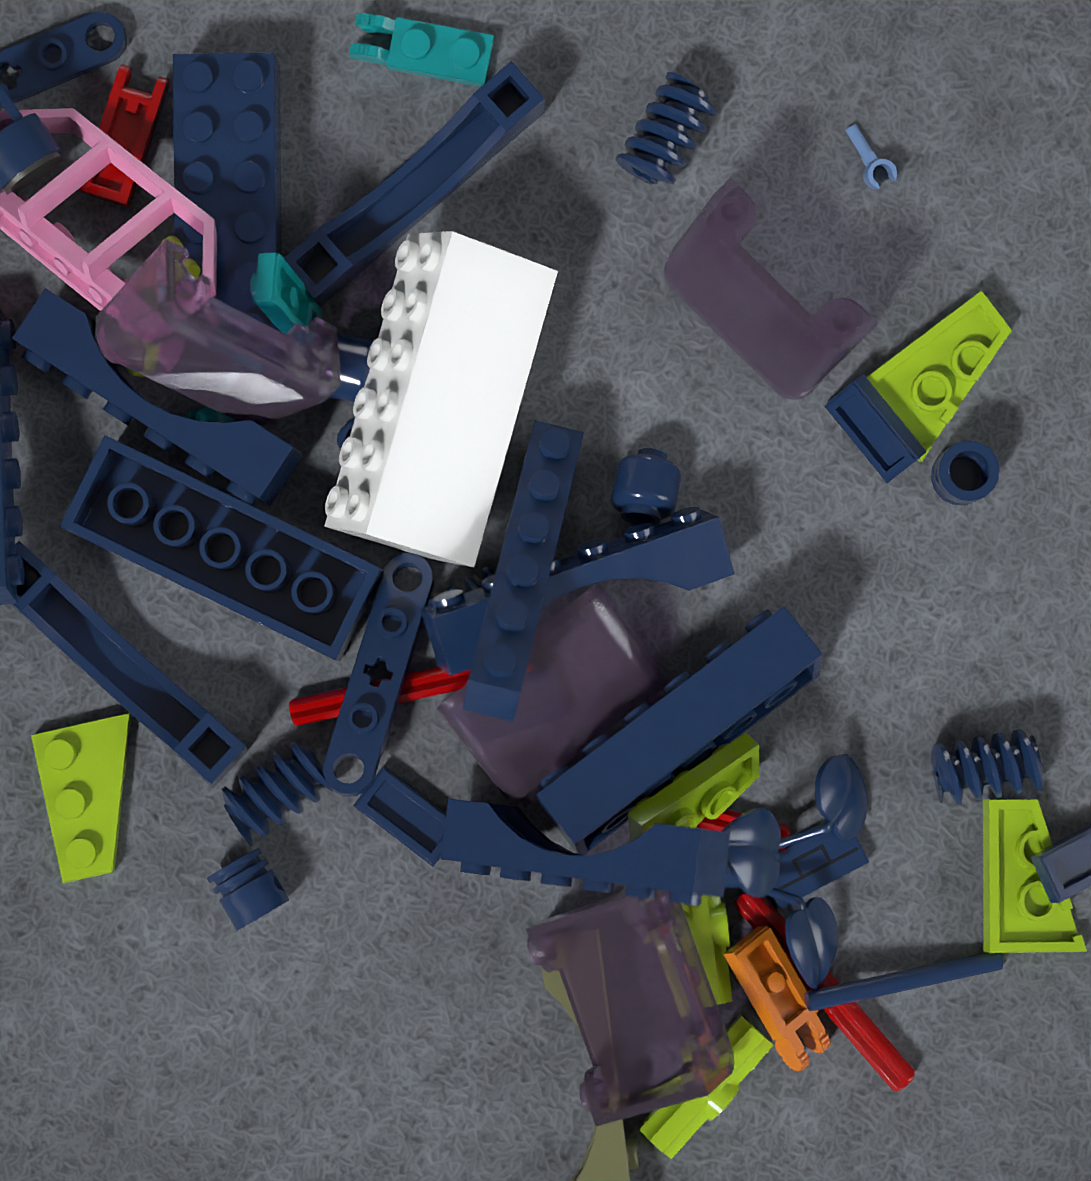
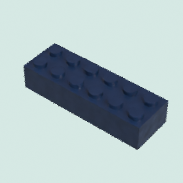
[173,52,283,364]
[59,435,383,661]
[536,606,823,855]

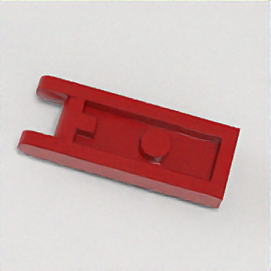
[78,64,170,208]

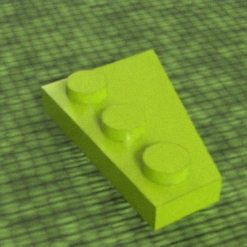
[866,291,1012,463]
[31,713,132,883]
[628,732,760,841]
[983,799,1087,953]

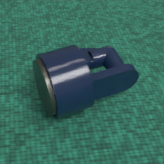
[0,85,62,195]

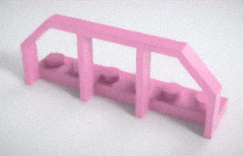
[0,108,217,368]

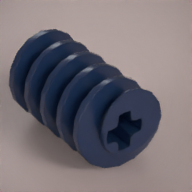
[616,72,717,185]
[931,729,1043,805]
[221,741,334,846]

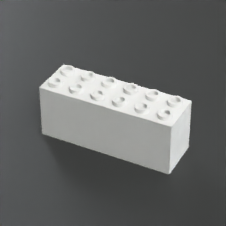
[324,231,558,567]

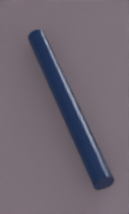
[804,952,1003,1012]

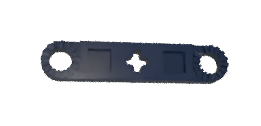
[0,12,127,110]
[323,553,434,797]

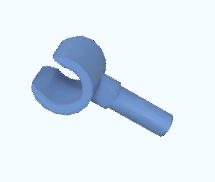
[846,124,897,190]

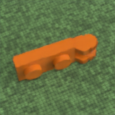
[723,925,831,1073]

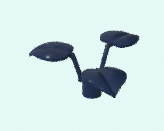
[722,754,867,989]

